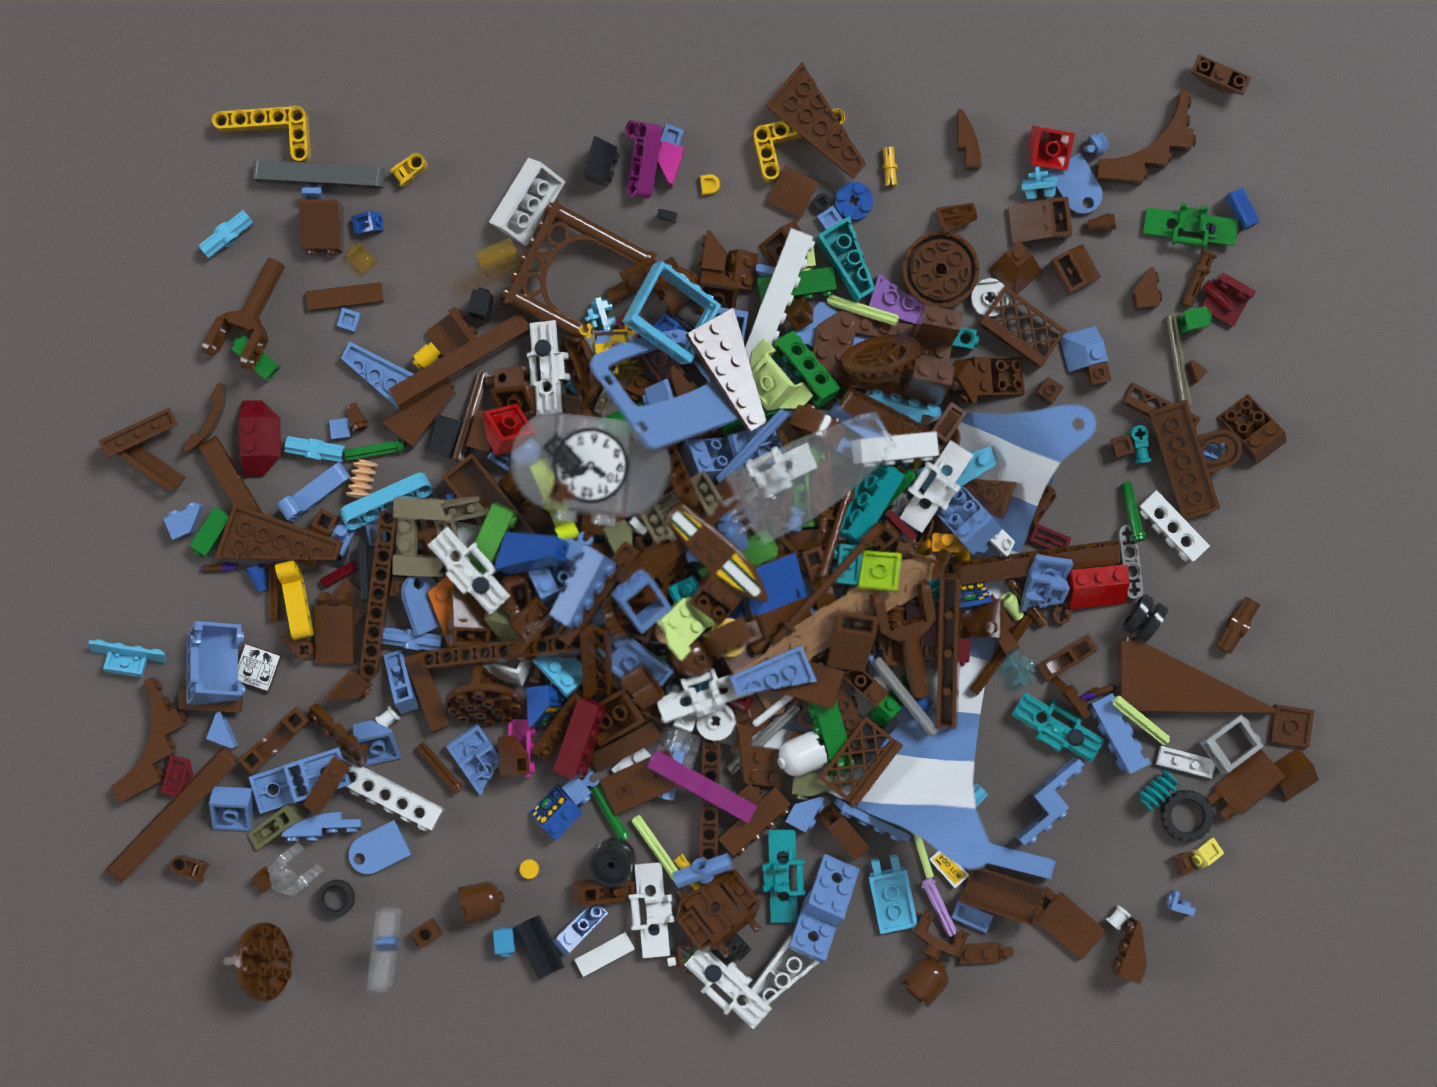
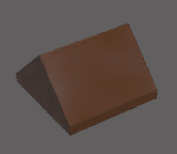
[490,384,539,420]
[1274,748,1319,801]

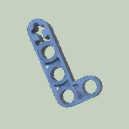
[276,462,351,522]

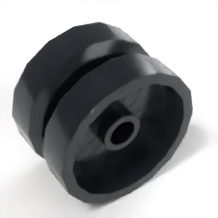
[1122,593,1168,643]
[590,837,636,887]

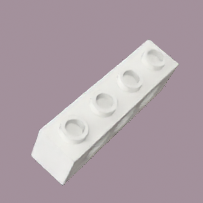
[1138,490,1210,563]

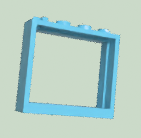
[622,261,721,365]

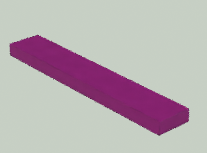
[646,750,757,823]

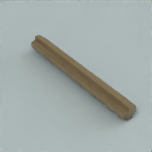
[1166,314,1192,407]

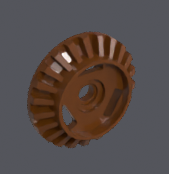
[842,335,921,383]

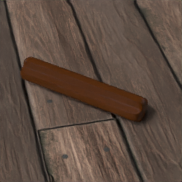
[268,565,279,622]

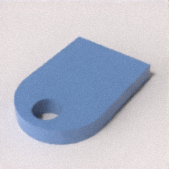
[1048,153,1102,215]
[401,576,440,636]
[349,820,412,874]

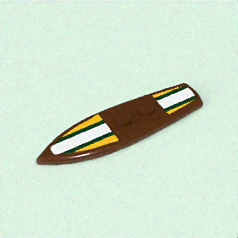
[665,503,768,602]

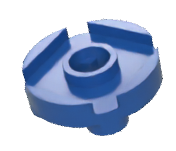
[835,182,873,221]

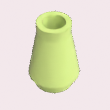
[999,592,1024,621]

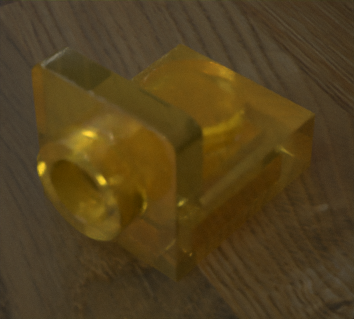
[346,242,378,275]

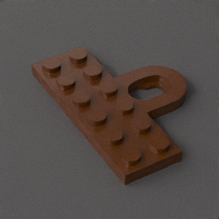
[1149,399,1242,520]

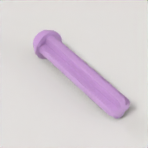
[921,877,957,937]

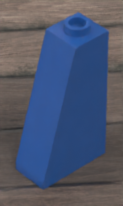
[495,532,570,575]

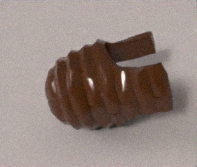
[499,574,535,620]

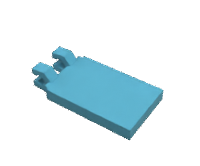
[868,854,918,934]

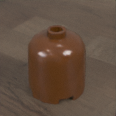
[653,267,700,315]
[667,640,713,677]
[458,882,505,925]
[899,958,949,1008]

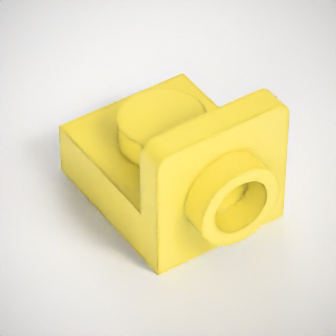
[1189,837,1224,869]

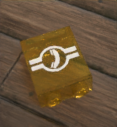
[475,238,520,278]

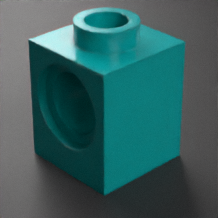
[951,327,979,351]

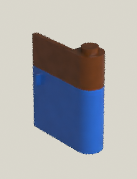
[747,552,812,639]

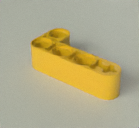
[275,560,313,641]

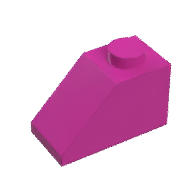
[657,141,685,187]

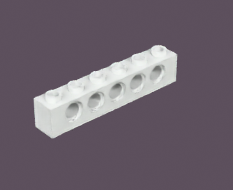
[343,756,444,832]

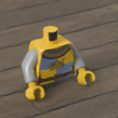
[579,323,638,375]

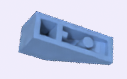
[383,649,419,714]

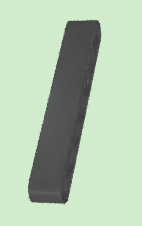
[253,160,385,189]

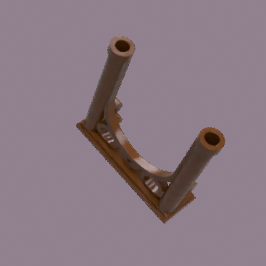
[500,199,657,338]

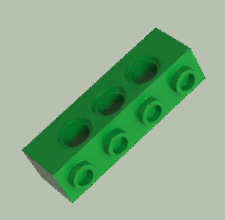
[773,331,840,408]

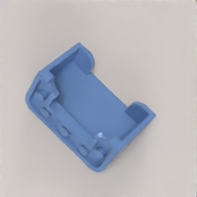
[186,621,245,705]

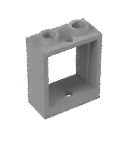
[1199,715,1264,774]

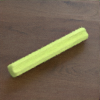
[827,295,899,326]
[1112,696,1170,745]
[632,815,678,882]

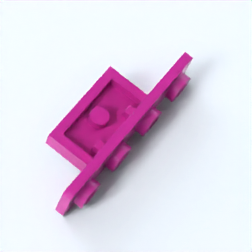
[508,708,536,778]

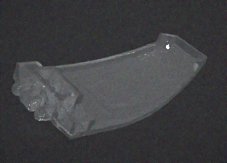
[722,413,896,546]

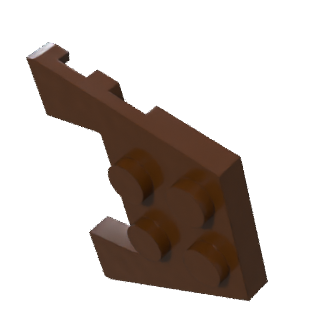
[735,723,807,787]

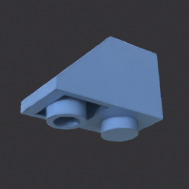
[163,502,204,541]
[785,796,825,833]

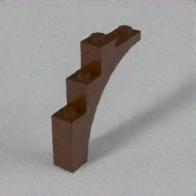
[1095,90,1196,185]
[111,677,188,803]

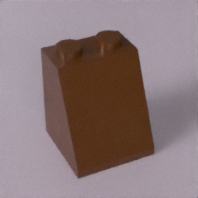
[299,199,344,255]

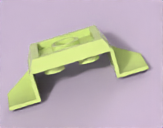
[750,338,814,410]
[657,597,717,661]

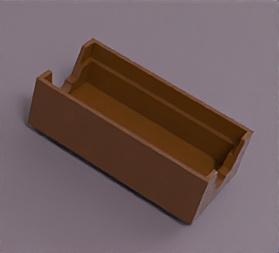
[959,867,1047,927]

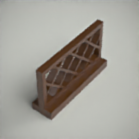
[977,286,1067,369]
[818,716,903,807]

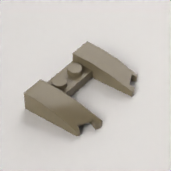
[639,470,723,544]
[393,496,453,577]
[434,496,495,573]

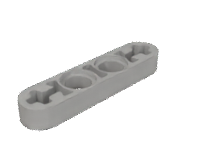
[1118,525,1143,599]

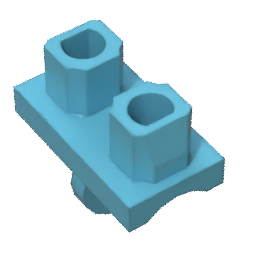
[1021,166,1058,199]
[584,297,618,331]

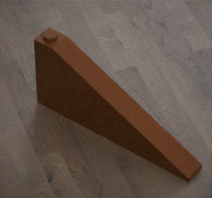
[1118,637,1276,713]

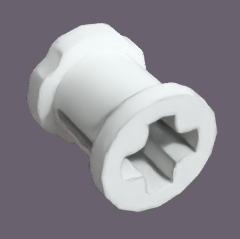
[375,706,401,728]
[1106,905,1131,931]

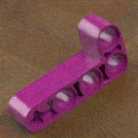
[625,120,662,199]

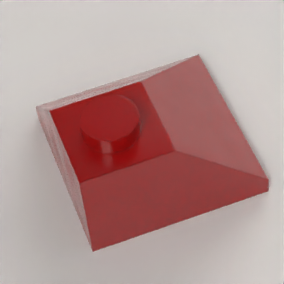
[1028,125,1075,171]
[483,404,535,455]

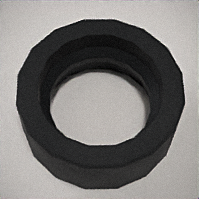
[317,879,355,917]

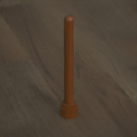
[819,488,855,579]

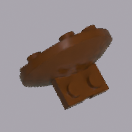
[445,664,524,727]
[223,922,293,1002]

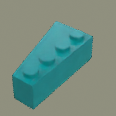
[815,216,875,303]
[839,464,905,544]

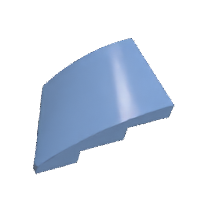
[727,424,786,473]
[1020,554,1073,612]
[445,724,499,795]

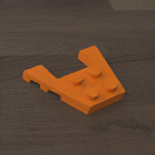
[427,575,453,648]

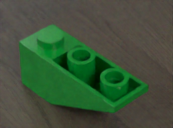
[869,673,910,727]

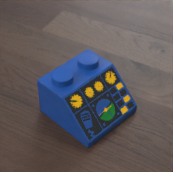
[961,582,991,608]
[526,686,565,727]
[530,784,584,840]

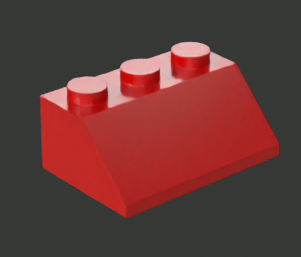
[1067,564,1130,609]

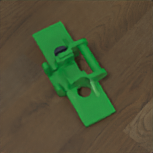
[1143,203,1239,249]

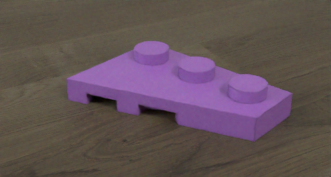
[869,273,925,325]

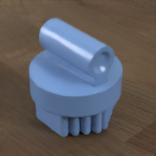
[1082,133,1109,156]

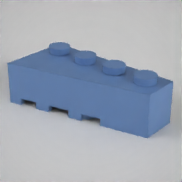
[550,544,617,629]
[1089,693,1151,774]

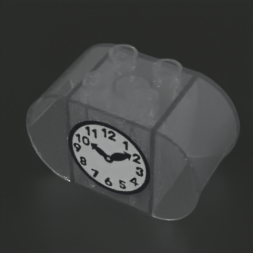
[511,412,670,526]

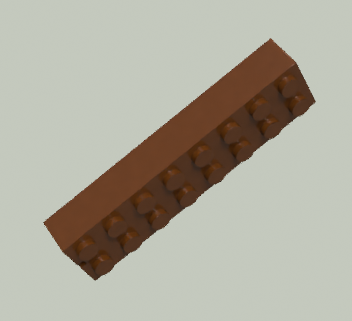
[442,453,539,597]

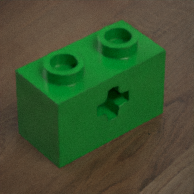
[1178,306,1212,335]

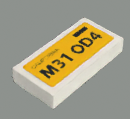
[929,851,969,888]

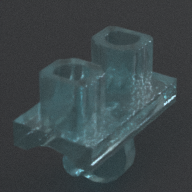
[1002,650,1036,687]

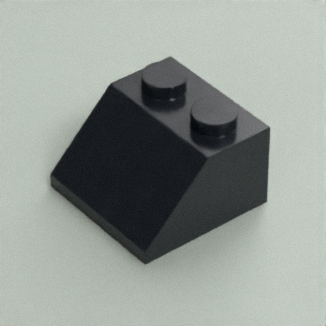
[583,136,620,187]

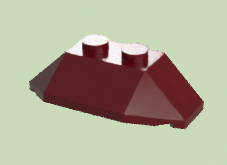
[239,400,281,477]

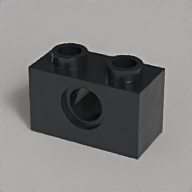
[467,287,495,321]

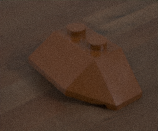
[559,336,601,409]

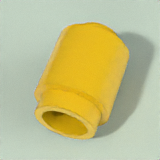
[412,342,441,369]

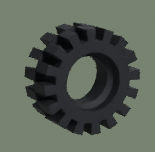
[725,933,752,961]

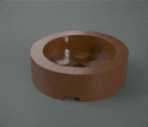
[901,231,980,309]

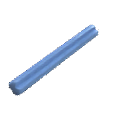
[716,409,788,483]

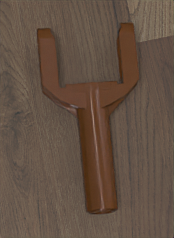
[202,258,285,371]
[870,579,936,698]

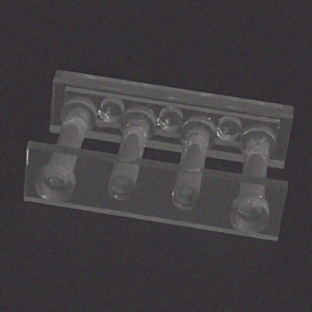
[367,907,402,992]

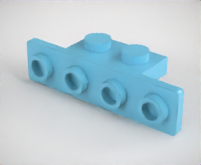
[866,389,942,422]
[88,639,167,678]

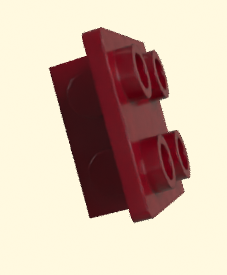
[1201,273,1256,327]

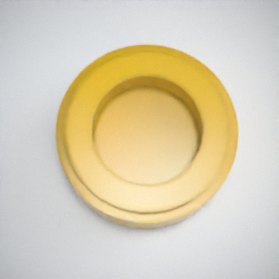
[520,859,539,879]

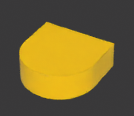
[700,175,720,196]

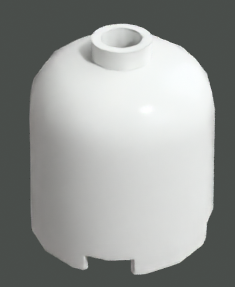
[778,731,827,777]

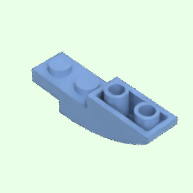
[282,812,362,842]

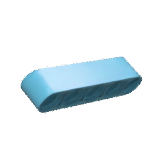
[340,473,433,530]

